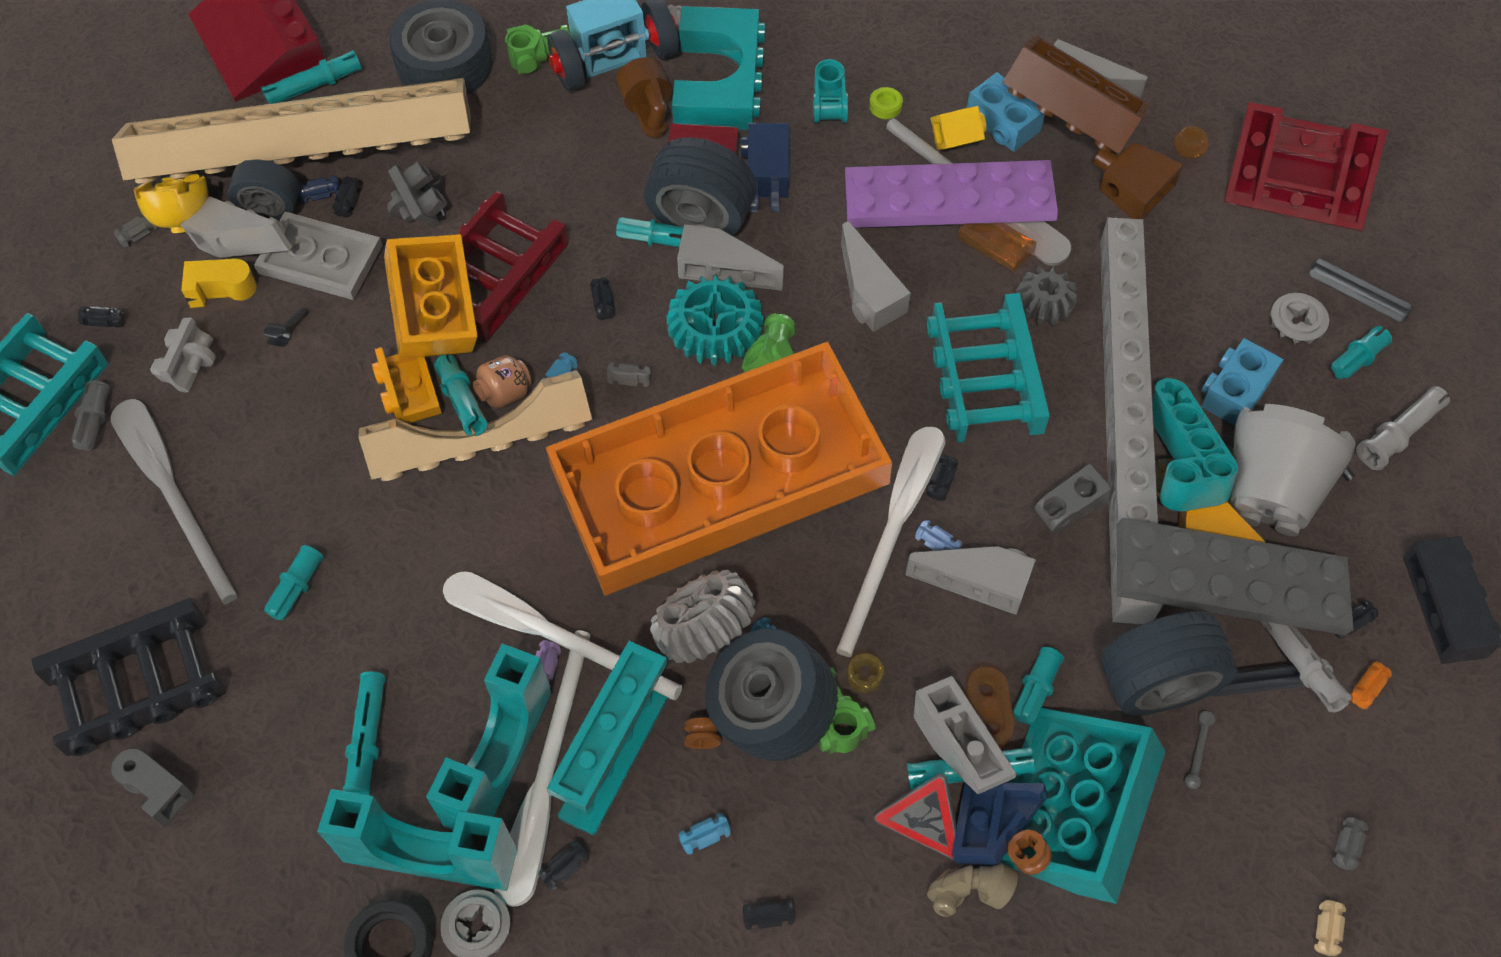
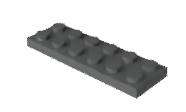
[1117,518,1354,636]

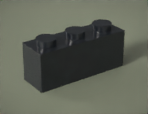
[1403,536,1501,664]

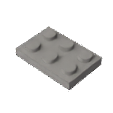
[254,212,383,300]

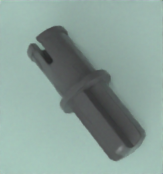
[72,380,110,451]

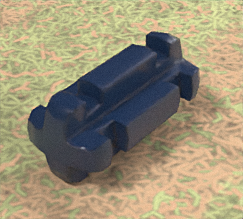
[299,175,340,203]

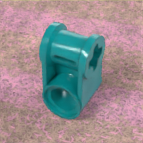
[813,59,848,123]

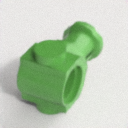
[505,25,570,74]
[741,313,795,372]
[817,667,875,754]

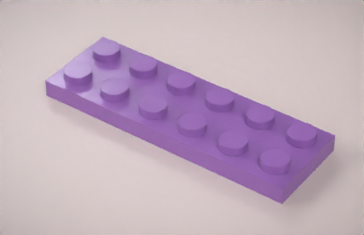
[845,160,1058,228]

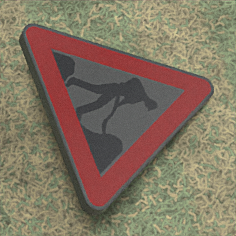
[875,774,957,860]

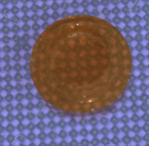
[1174,126,1209,158]

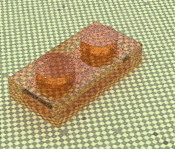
[958,222,1037,272]

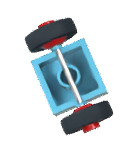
[547,0,679,91]

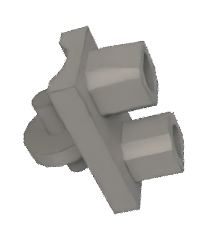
[150,318,216,392]

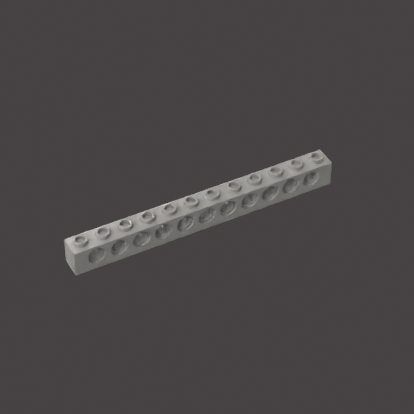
[1100,217,1162,624]

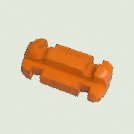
[1350,661,1392,709]

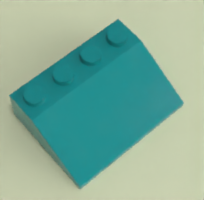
[1000,708,1165,904]

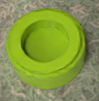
[869,87,903,119]

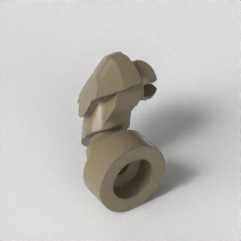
[927,862,1018,917]

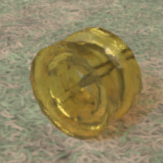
[847,654,884,693]

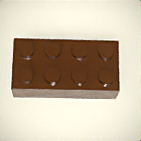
[1002,35,1150,153]

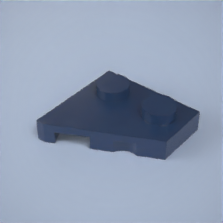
[952,782,1047,865]

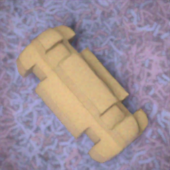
[1314,900,1346,956]

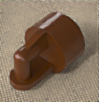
[616,57,672,138]

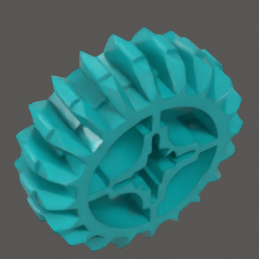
[666,274,763,367]

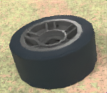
[228,159,300,220]

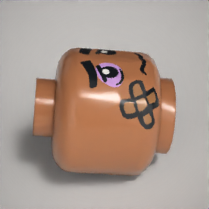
[473,355,531,409]

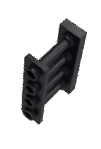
[31,598,226,756]

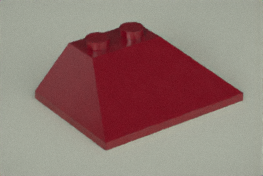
[1224,102,1387,232]

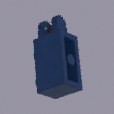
[741,123,789,212]

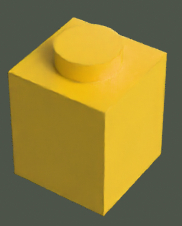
[930,106,987,150]

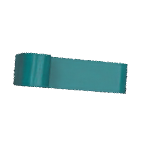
[1152,378,1239,511]

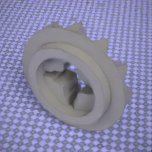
[1269,293,1329,344]
[440,890,511,957]

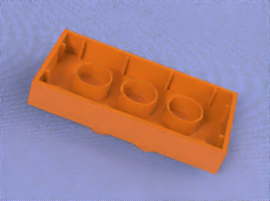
[546,341,892,596]

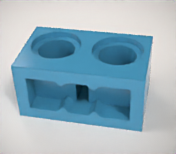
[967,72,1045,152]
[1201,338,1284,426]

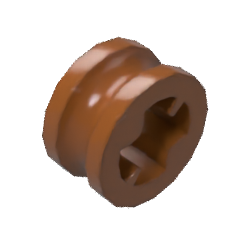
[684,718,721,749]
[1008,830,1052,875]

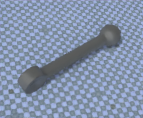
[1185,711,1215,790]

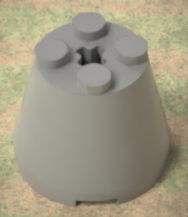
[1230,404,1356,536]

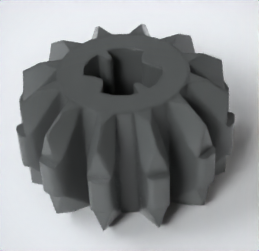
[1016,266,1077,327]

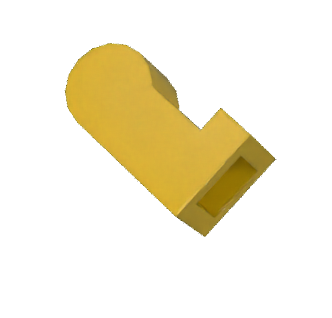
[181,259,257,308]

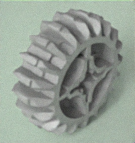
[650,570,756,663]

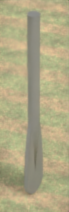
[886,118,1071,266]
[111,399,237,604]

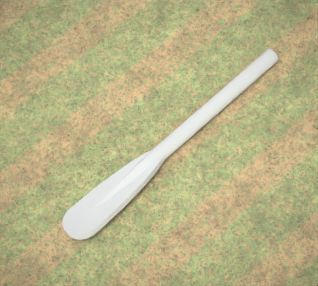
[836,427,945,657]
[443,572,682,700]
[494,630,591,907]

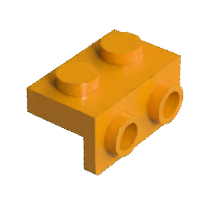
[372,347,442,423]

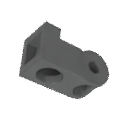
[1034,464,1112,534]
[111,749,195,828]

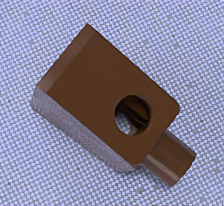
[1093,143,1183,219]

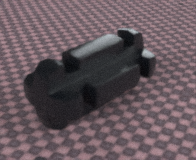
[332,176,361,218]
[590,277,615,321]
[78,306,125,328]
[926,455,959,501]
[1334,600,1379,639]
[538,841,589,890]
[742,899,795,930]

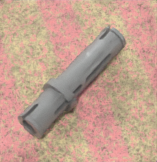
[1261,621,1352,713]

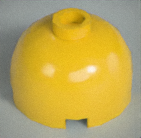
[133,174,209,233]

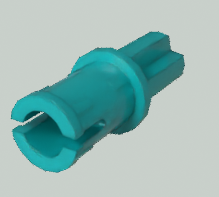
[616,217,684,247]
[1331,326,1392,380]
[264,545,323,621]
[1013,647,1064,725]

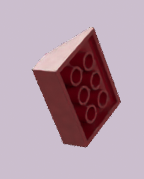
[188,0,324,102]

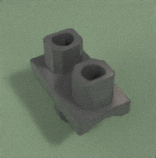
[387,162,447,228]

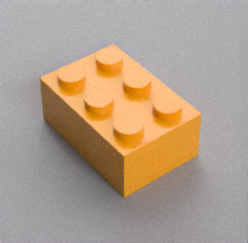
[384,234,477,359]

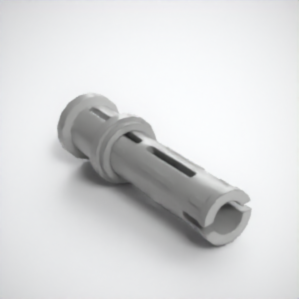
[1356,386,1450,471]

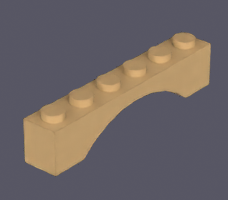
[358,370,592,481]

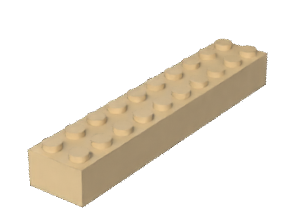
[112,78,471,183]

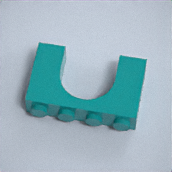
[672,6,765,130]
[426,644,551,831]
[317,789,517,891]

